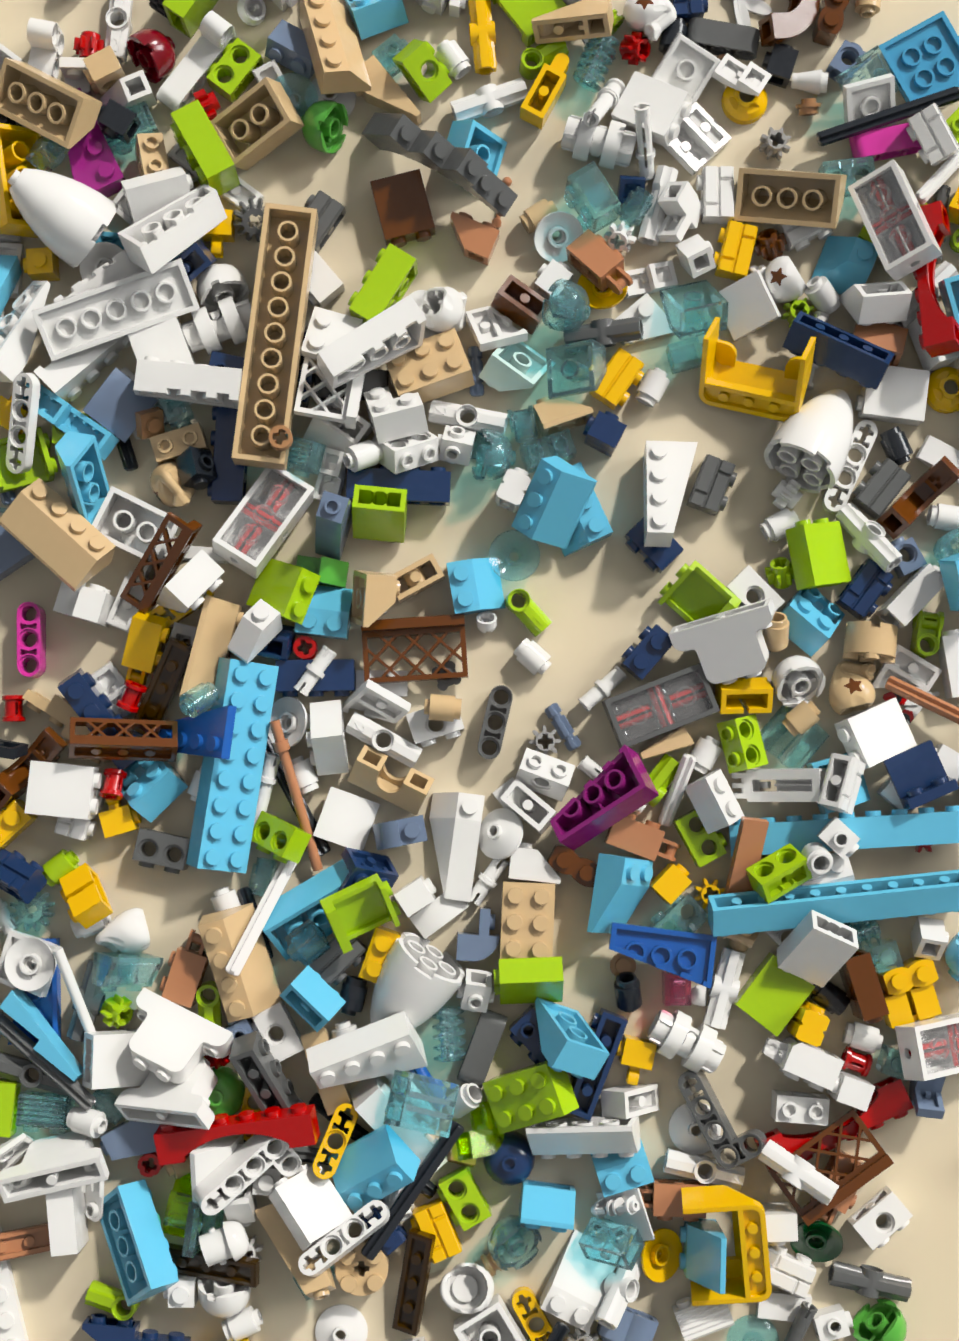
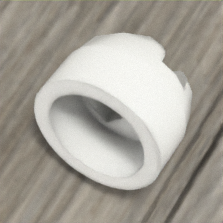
[476,611,497,633]
[688,985,707,1006]

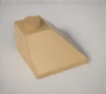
[532,396,594,439]
[350,570,400,627]

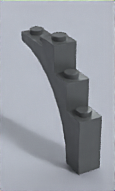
[362,113,518,217]

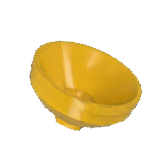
[721,86,768,125]
[927,367,959,414]

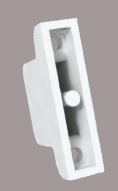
[669,598,775,685]
[129,988,234,1084]
[114,1057,218,1130]
[0,1131,109,1204]

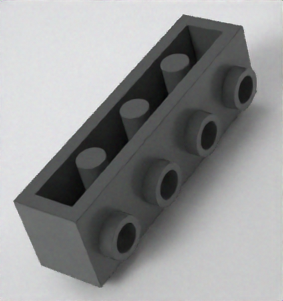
[229,1030,304,1111]

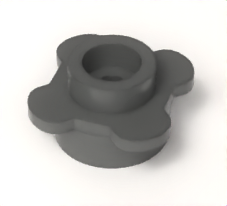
[432,661,461,691]

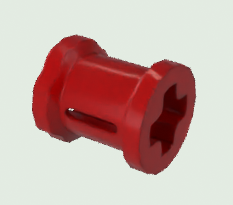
[293,636,318,660]
[116,679,147,713]
[2,695,26,722]
[100,768,127,801]
[840,1046,873,1077]
[137,1152,164,1177]

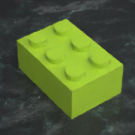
[170,99,240,196]
[348,243,418,324]
[482,1061,579,1134]

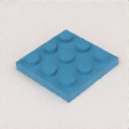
[876,11,959,103]

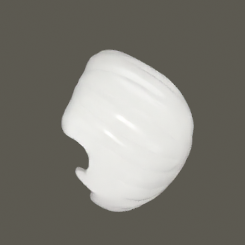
[440,1263,494,1314]

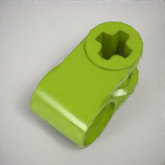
[910,609,944,659]

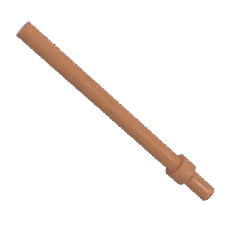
[269,719,323,871]

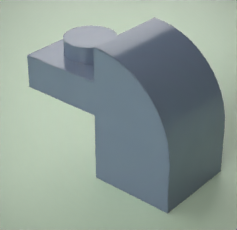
[372,815,428,850]
[456,907,500,961]
[909,1076,946,1119]

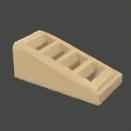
[638,727,695,759]

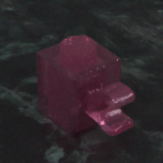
[662,971,691,1006]

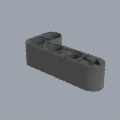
[678,1070,767,1169]

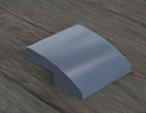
[82,368,158,443]

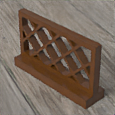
[361,614,468,684]
[768,1108,894,1226]

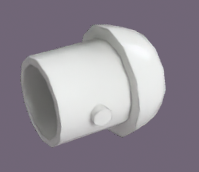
[199,1221,249,1267]

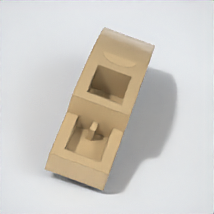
[22,689,110,764]

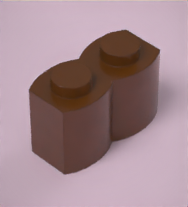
[812,0,850,47]
[547,845,597,887]

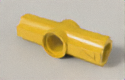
[468,0,497,75]

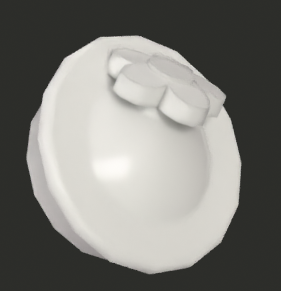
[237,0,266,26]

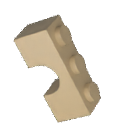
[347,745,435,815]

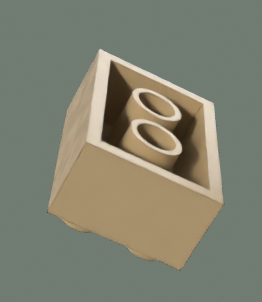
[211,77,305,170]
[385,328,475,403]
[499,880,555,959]

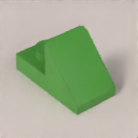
[296,555,349,588]

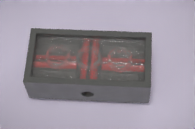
[602,663,720,748]

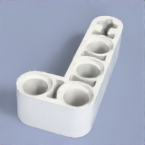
[156,10,237,111]
[20,18,64,125]
[193,1134,302,1216]

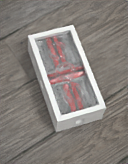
[847,159,943,281]
[212,468,314,579]
[895,1012,959,1081]

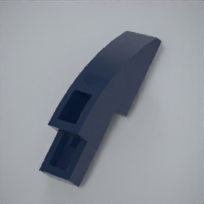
[82,1313,191,1341]

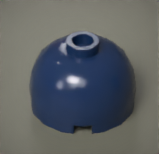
[483,1131,535,1186]

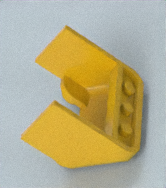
[699,317,816,422]
[681,1185,772,1306]

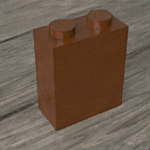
[370,169,435,248]
[839,948,890,1024]

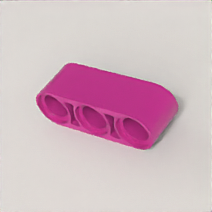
[849,123,922,165]
[17,602,46,678]

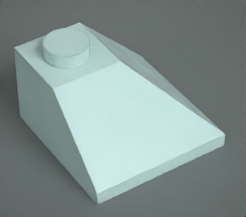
[479,342,553,392]

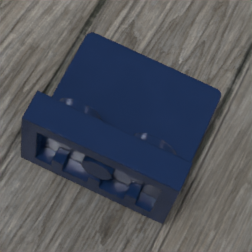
[883,740,959,810]
[337,847,399,892]

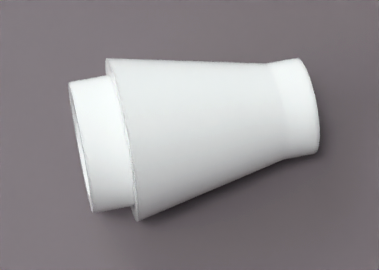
[791,69,829,95]

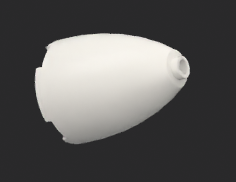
[8,168,118,268]
[764,389,853,493]
[370,932,465,1028]

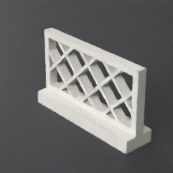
[294,356,366,429]

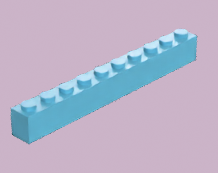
[729,805,959,857]
[708,869,959,937]

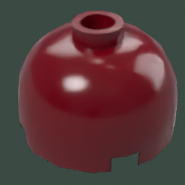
[126,29,176,84]

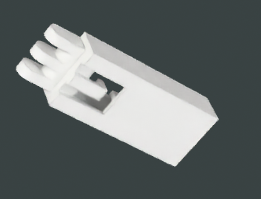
[731,768,826,802]

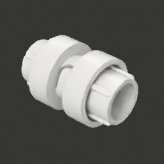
[561,112,637,170]
[181,296,251,355]
[647,1010,726,1073]

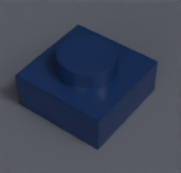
[616,175,646,205]

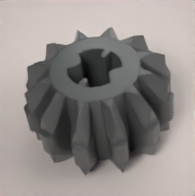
[233,197,265,242]

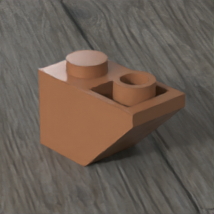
[450,211,500,266]

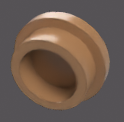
[796,98,822,116]
[610,953,636,976]

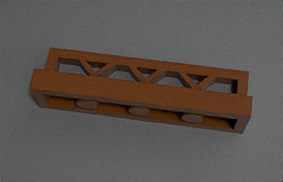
[120,512,203,614]
[68,717,178,762]

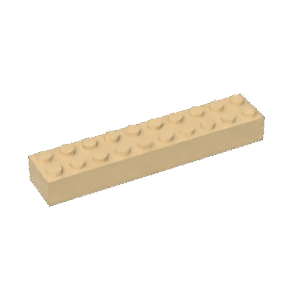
[231,202,319,471]

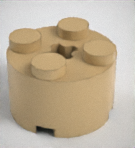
[843,621,898,664]
[335,1234,389,1296]

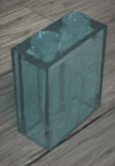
[383,1070,460,1138]

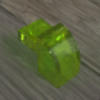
[456,1102,504,1161]
[163,1173,197,1239]

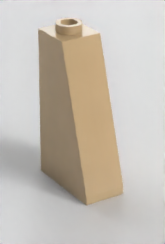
[255,1203,336,1300]

